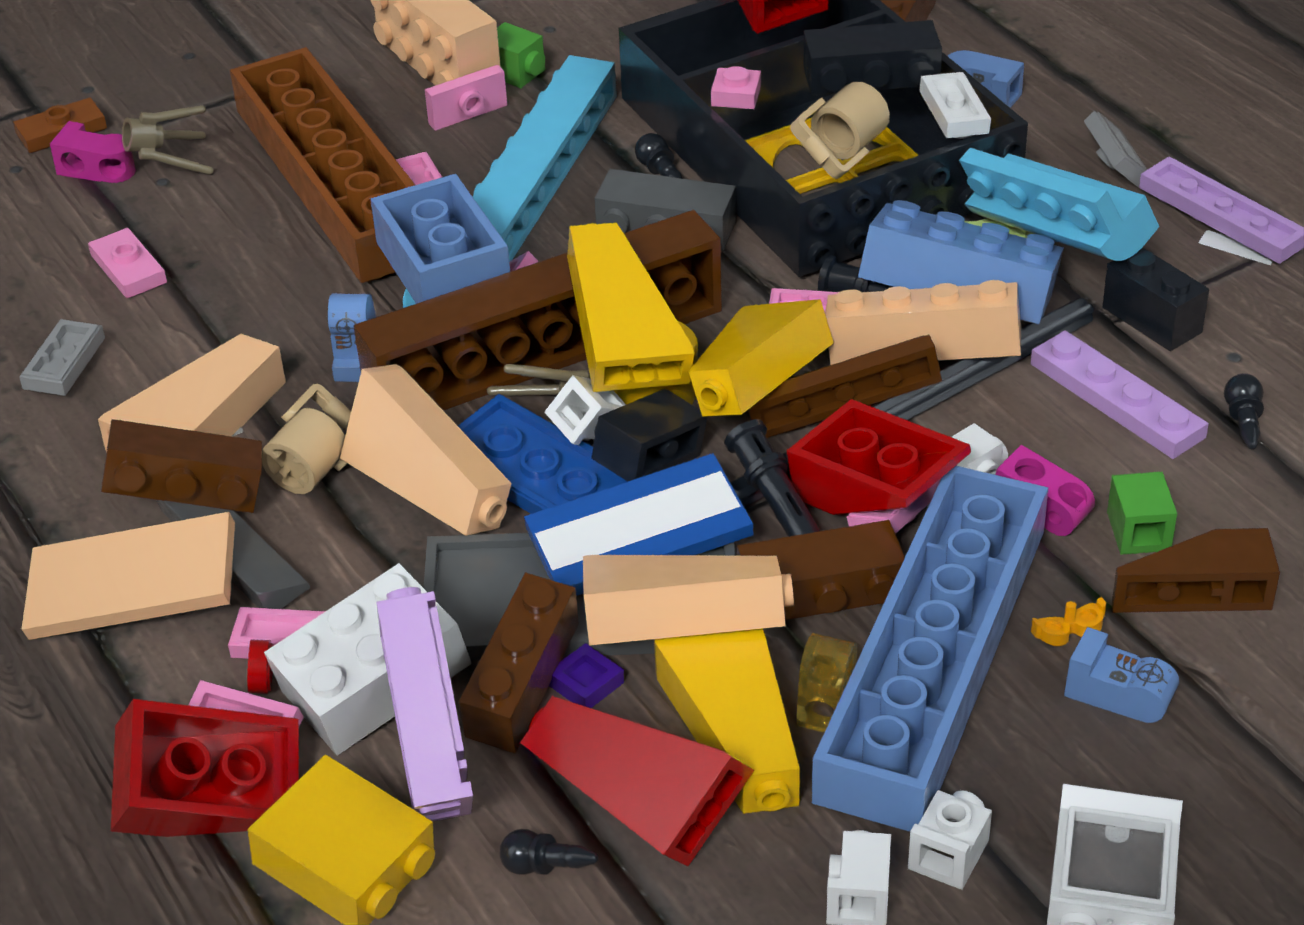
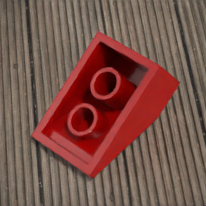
[786,399,971,515]
[111,699,299,837]

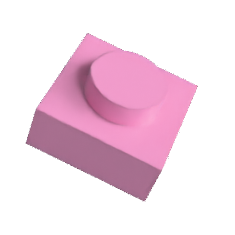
[711,66,761,109]

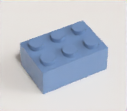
[370,174,510,304]

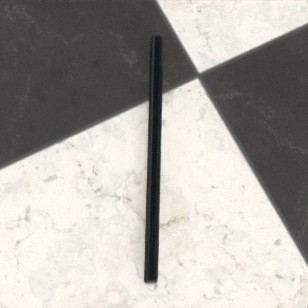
[730,298,1094,508]

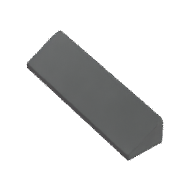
[156,500,310,609]

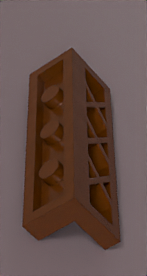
[747,334,942,438]

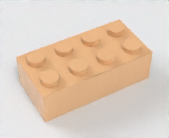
[371,0,500,86]

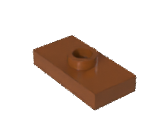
[13,97,107,153]

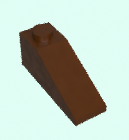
[1111,528,1280,613]

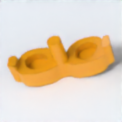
[1031,597,1106,646]

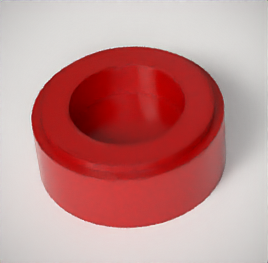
[247,639,273,694]

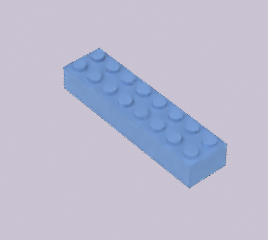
[812,466,1049,832]

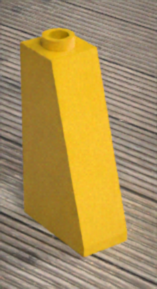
[567,223,694,392]
[688,299,833,417]
[654,628,800,814]

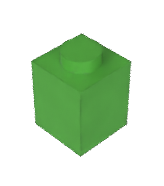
[497,22,545,88]
[1107,471,1177,555]

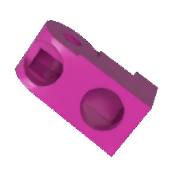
[50,121,136,183]
[995,445,1095,536]

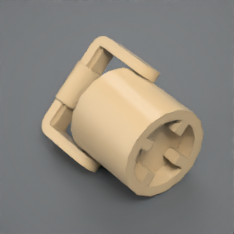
[790,82,890,179]
[262,384,351,494]

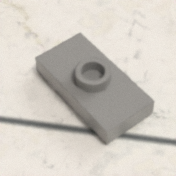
[1084,111,1147,188]
[19,319,105,396]

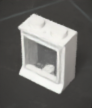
[1047,784,1183,925]

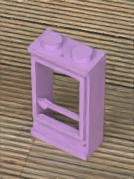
[376,587,473,821]

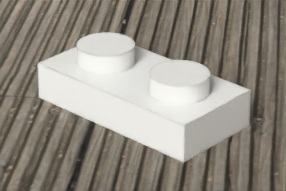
[920,72,991,139]

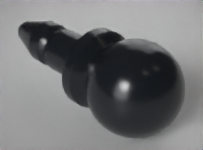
[635,133,683,179]
[1224,373,1264,450]
[499,829,598,875]

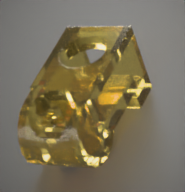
[796,633,857,733]

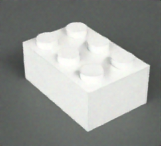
[264,563,472,756]

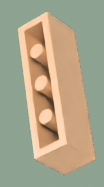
[825,280,1021,365]

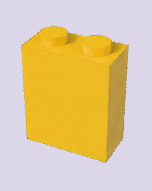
[247,754,435,925]

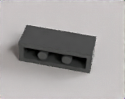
[594,169,736,252]

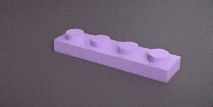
[1139,157,1304,264]
[1031,330,1209,459]

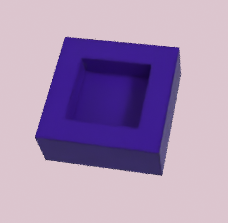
[549,643,624,708]

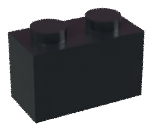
[1102,247,1209,352]
[591,389,708,482]

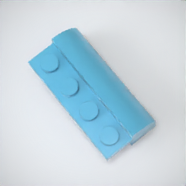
[959,148,1160,261]

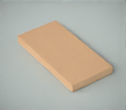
[22,512,235,640]

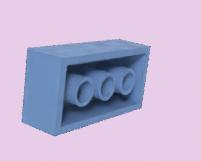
[858,200,1064,324]

